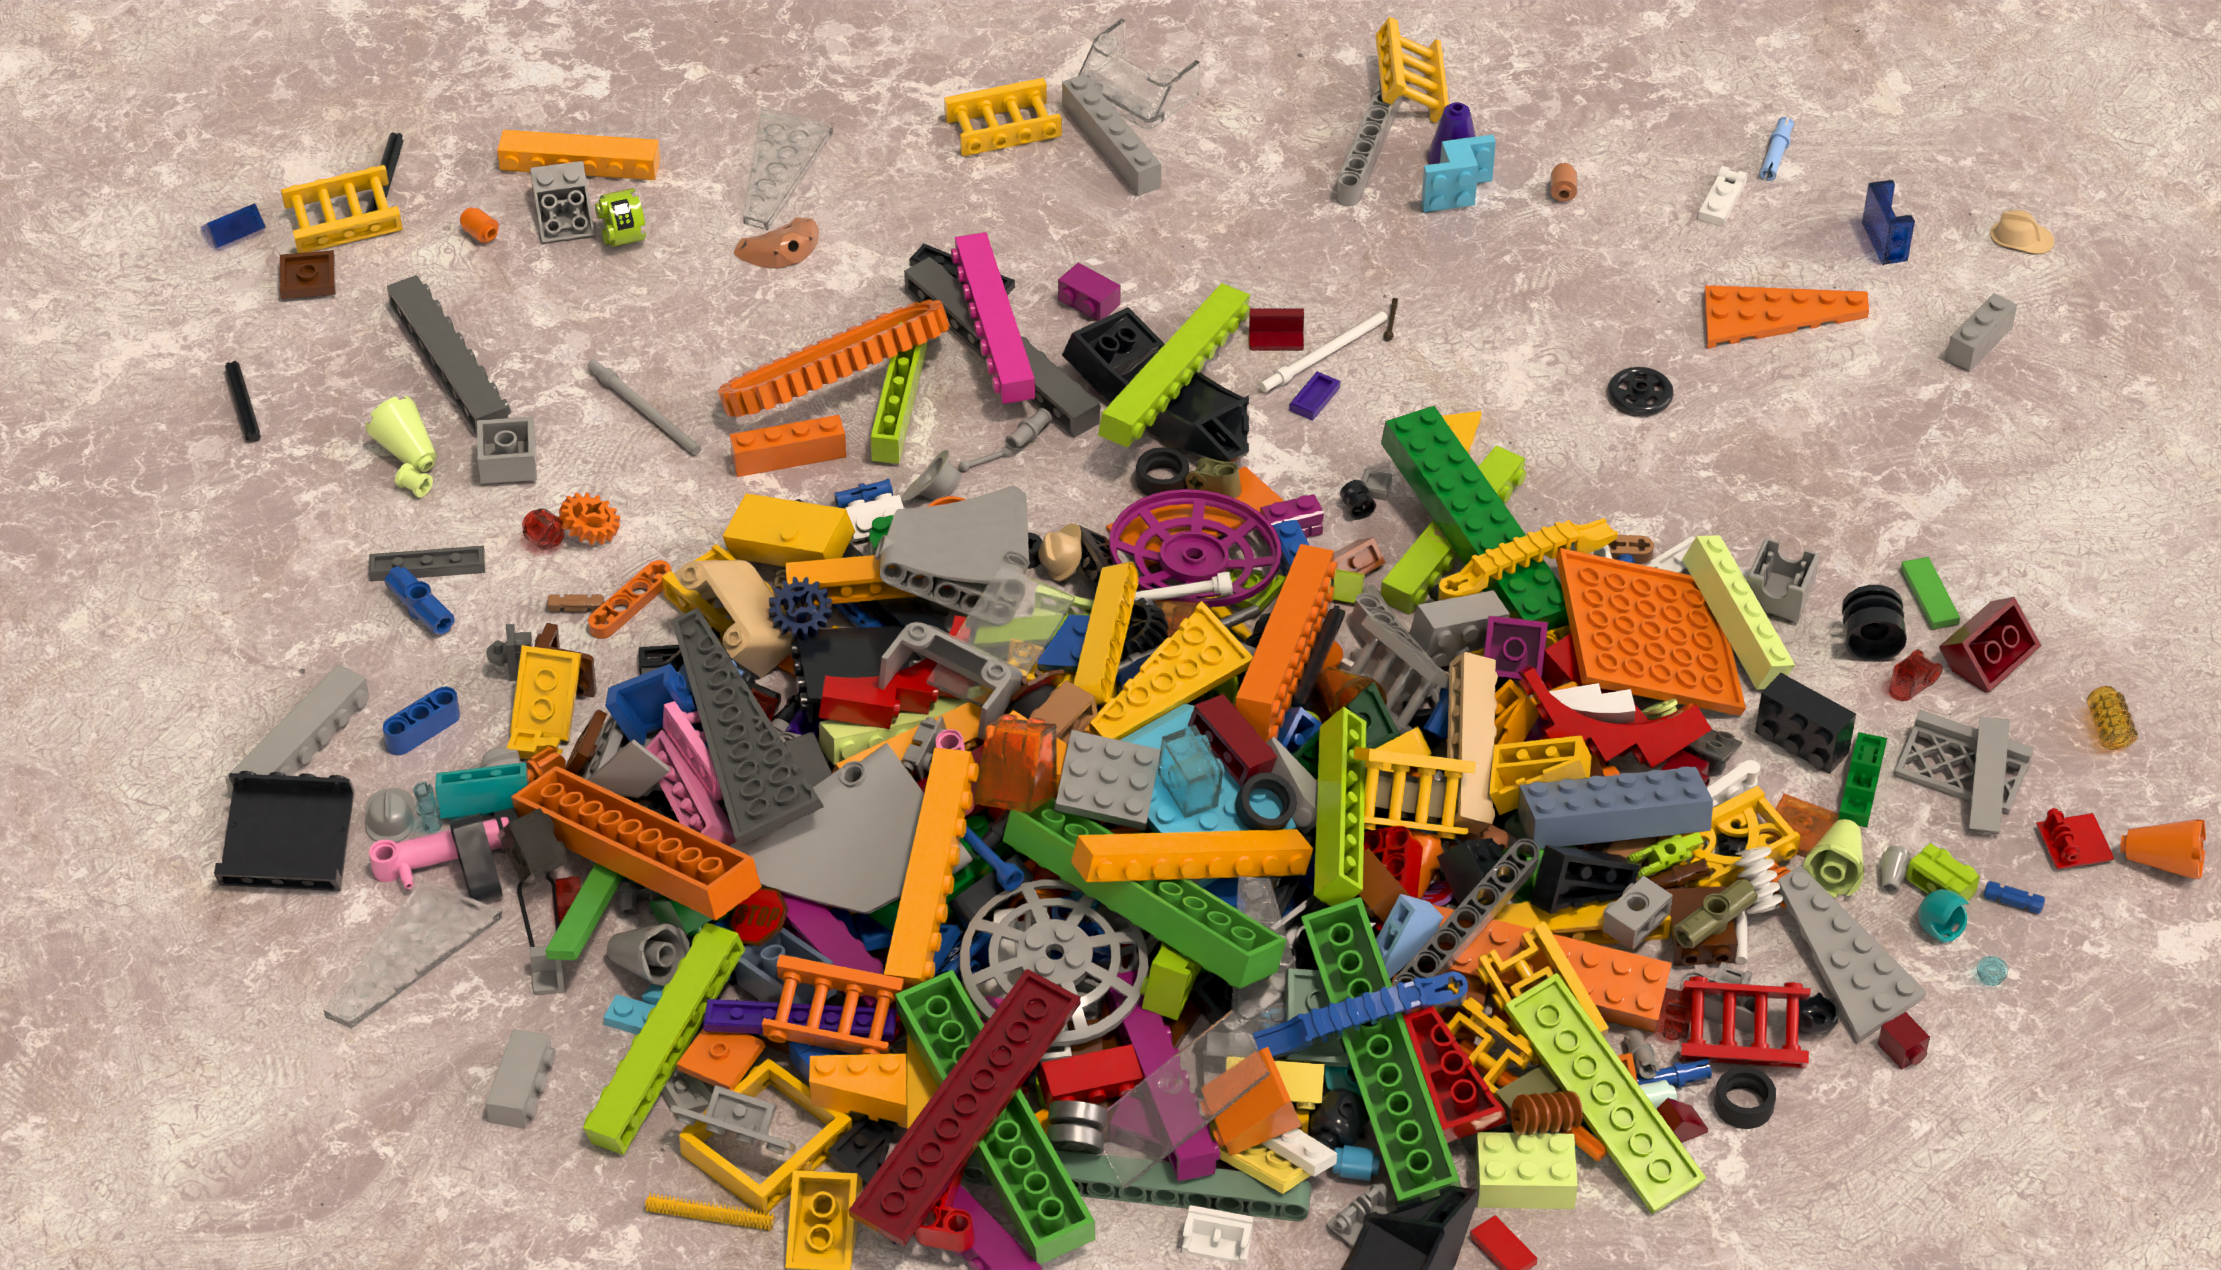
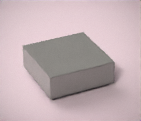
[1361,469,1392,501]

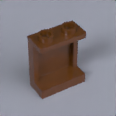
[1665,886,1738,966]

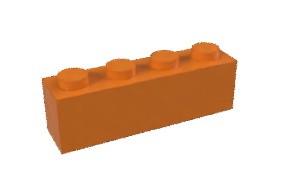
[730,415,847,477]

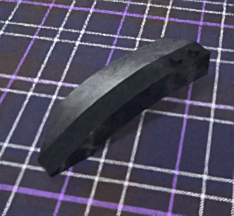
[1062,307,1249,462]
[1341,1186,1479,1270]

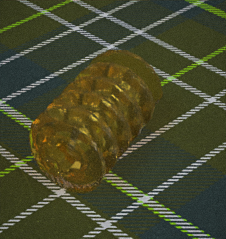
[2086,686,2138,750]

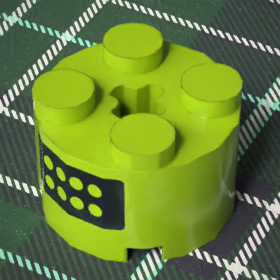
[595,188,646,247]

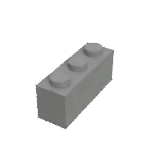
[1946,293,2017,372]
[486,1029,556,1129]

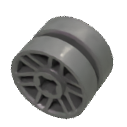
[1046,1101,1108,1155]

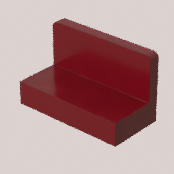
[1249,308,1304,351]

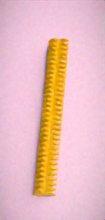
[645,1192,776,1231]

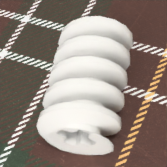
[1735,846,1783,914]

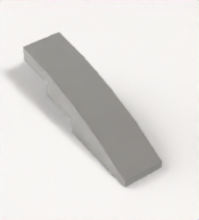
[1969,716,2010,834]

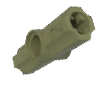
[1673,879,1758,949]

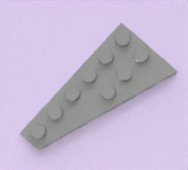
[1777,865,1927,1044]

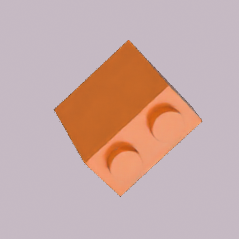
[1201,1047,1302,1156]

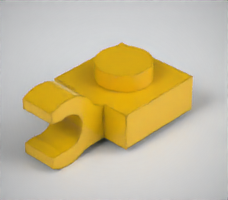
[506,727,563,759]

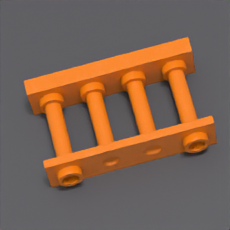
[762,954,904,1055]

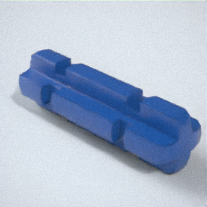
[1984,881,2045,914]

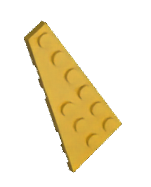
[1090,601,1253,740]

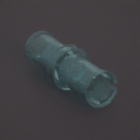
[413,781,442,833]

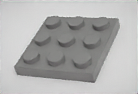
[1054,730,1161,830]

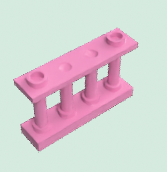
[663,701,723,801]

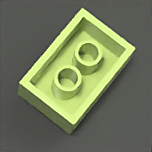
[1475,1132,1578,1209]

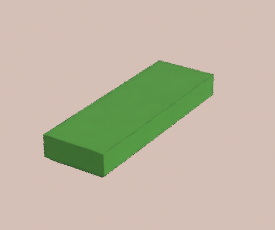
[1900,557,1960,629]

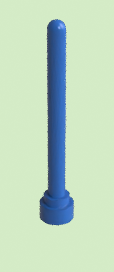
[962,825,1024,891]

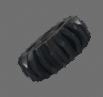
[1120,597,1169,662]

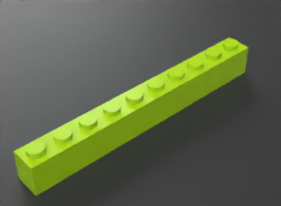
[1098,283,1251,448]

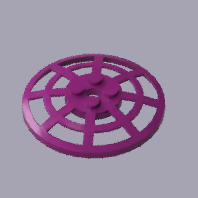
[1109,489,1281,608]

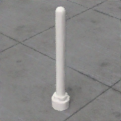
[1093,571,1233,603]

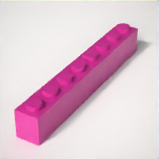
[951,232,1035,404]

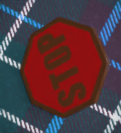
[1010,669,1065,705]
[729,887,789,947]

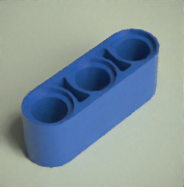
[383,686,460,755]

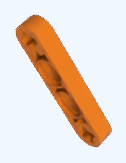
[588,560,672,639]

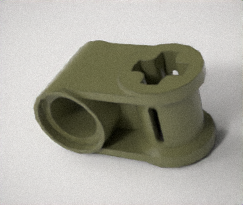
[1185,457,1242,498]

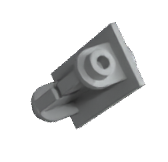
[901,716,947,780]

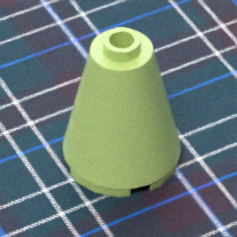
[365,396,437,472]
[1803,819,1864,898]

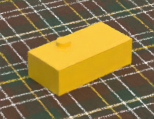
[722,493,855,567]

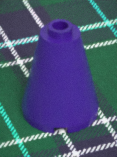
[1428,102,1476,165]

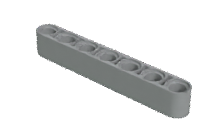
[1337,80,1402,206]

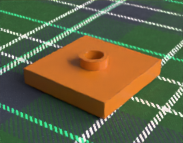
[676,1028,765,1091]

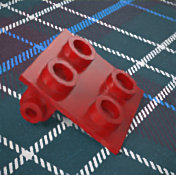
[2036,808,2114,869]

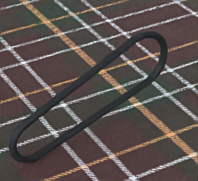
[517,873,560,947]

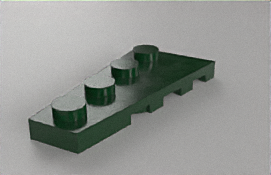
[1291,682,1400,779]

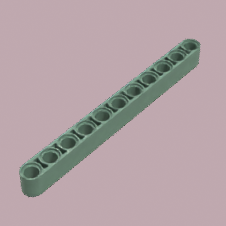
[962,1150,1312,1221]

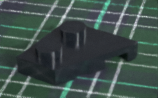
[826,1115,894,1188]

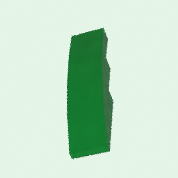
[1838,732,1888,828]

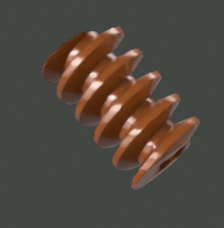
[1511,1091,1583,1136]

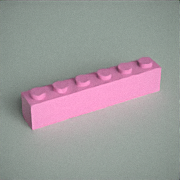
[646,730,737,846]

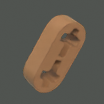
[1608,535,1654,564]

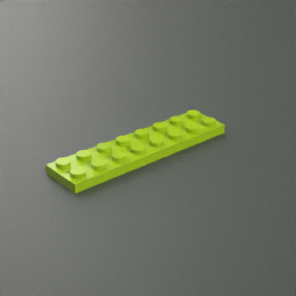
[1504,973,1706,1215]

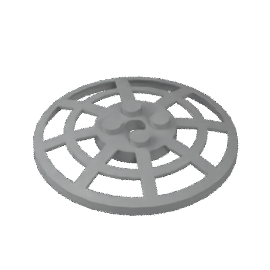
[960,880,1148,1046]

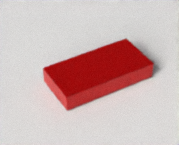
[1470,1215,1538,1270]

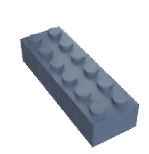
[1518,767,1713,849]

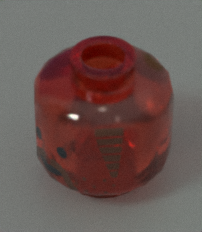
[522,508,565,550]

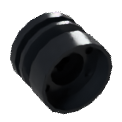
[1841,584,1907,662]

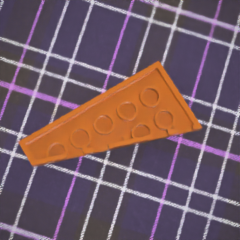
[1704,285,1869,349]

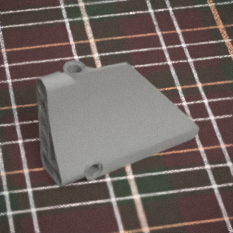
[875,486,1030,626]
[730,743,973,914]

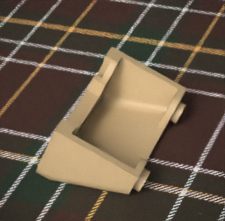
[674,560,796,678]

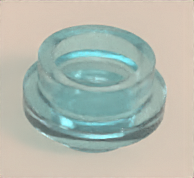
[1977,956,2009,986]

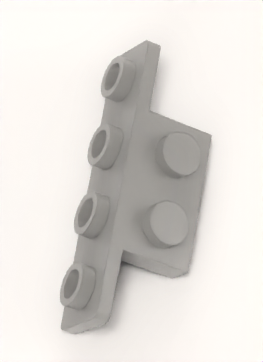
[669,1085,796,1155]

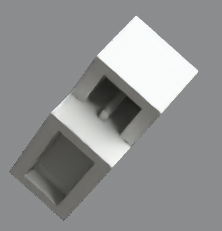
[1550,683,1636,723]

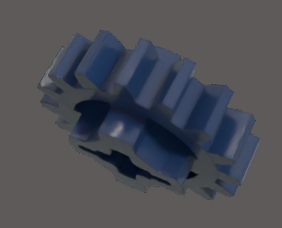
[769,576,832,639]

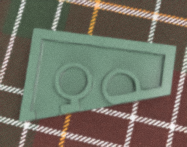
[1285,968,1350,1068]

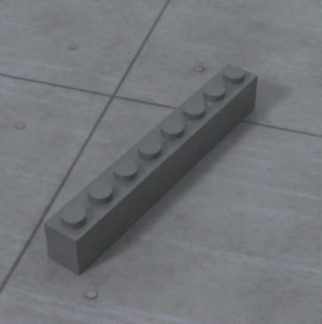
[387,275,511,435]

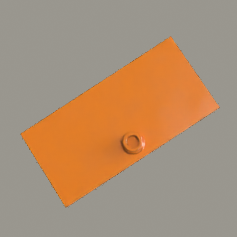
[1106,466,1284,568]

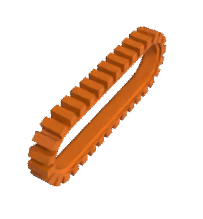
[718,300,950,417]

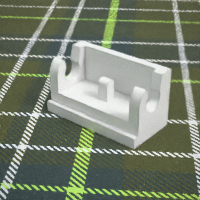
[1182,1205,1254,1265]

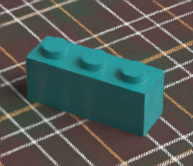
[435,762,530,820]

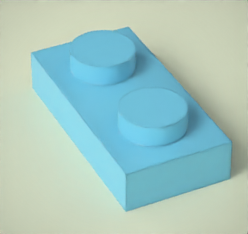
[603,994,655,1035]

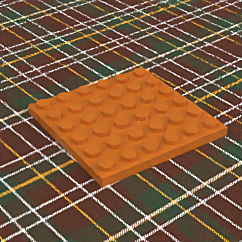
[1556,548,1746,716]

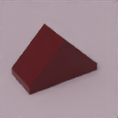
[1657,1098,1708,1143]

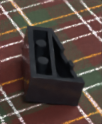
[1530,845,1640,914]

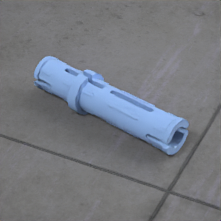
[1759,117,1794,181]

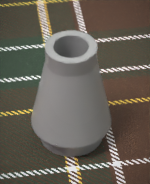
[1881,846,1911,893]

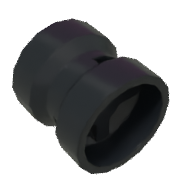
[1340,480,1376,519]

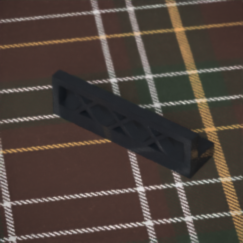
[1077,525,1122,598]

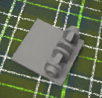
[1326,1183,1397,1247]

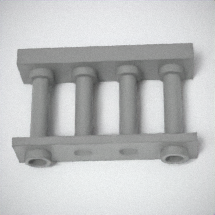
[1330,615,1449,735]

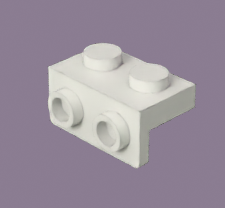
[845,493,904,542]

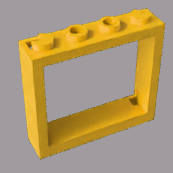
[679,1058,852,1215]

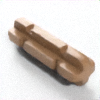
[547,594,605,612]

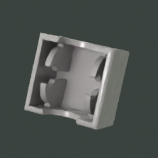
[1747,538,1820,622]

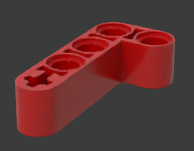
[1364,826,1423,932]
[914,1160,975,1252]

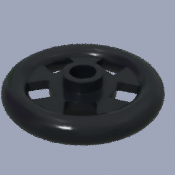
[1608,367,1674,416]

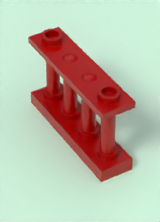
[1679,976,1811,1069]

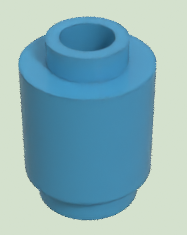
[1333,1145,1380,1181]

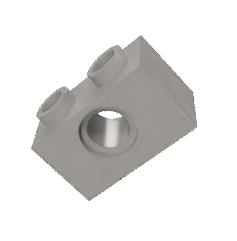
[1603,876,1673,950]

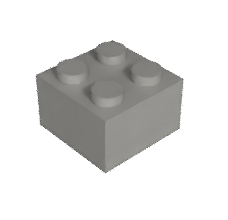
[477,417,537,484]

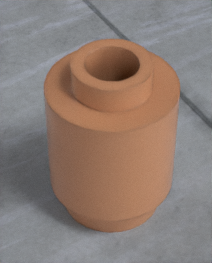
[1551,163,1577,201]

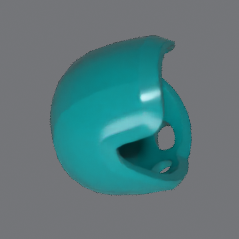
[1918,889,1969,943]

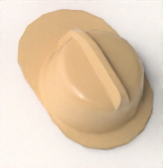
[1990,210,2054,254]
[1038,523,1082,581]

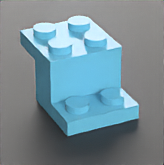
[1421,135,1496,212]

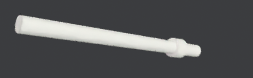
[1259,311,1388,392]

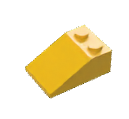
[785,1170,863,1270]

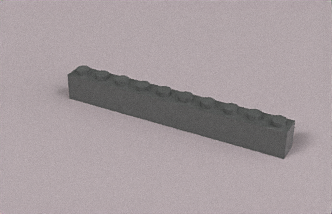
[904,257,1101,438]

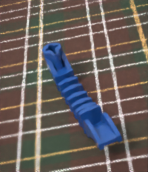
[1253,971,1468,1059]

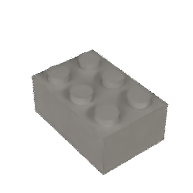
[1409,590,1510,667]

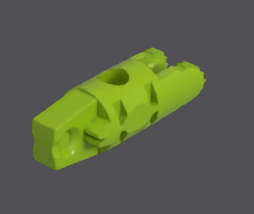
[1627,832,1704,879]

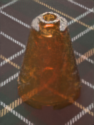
[1316,667,1387,717]

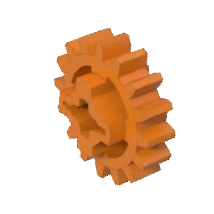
[558,492,621,545]

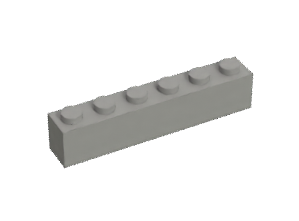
[1062,74,1161,196]
[225,664,369,798]

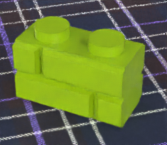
[1906,843,1980,905]

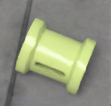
[395,463,433,498]

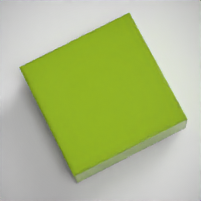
[1333,569,1365,603]

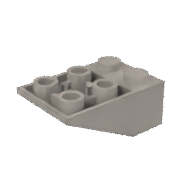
[530,161,595,244]

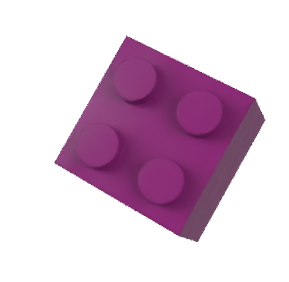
[1483,616,1548,681]

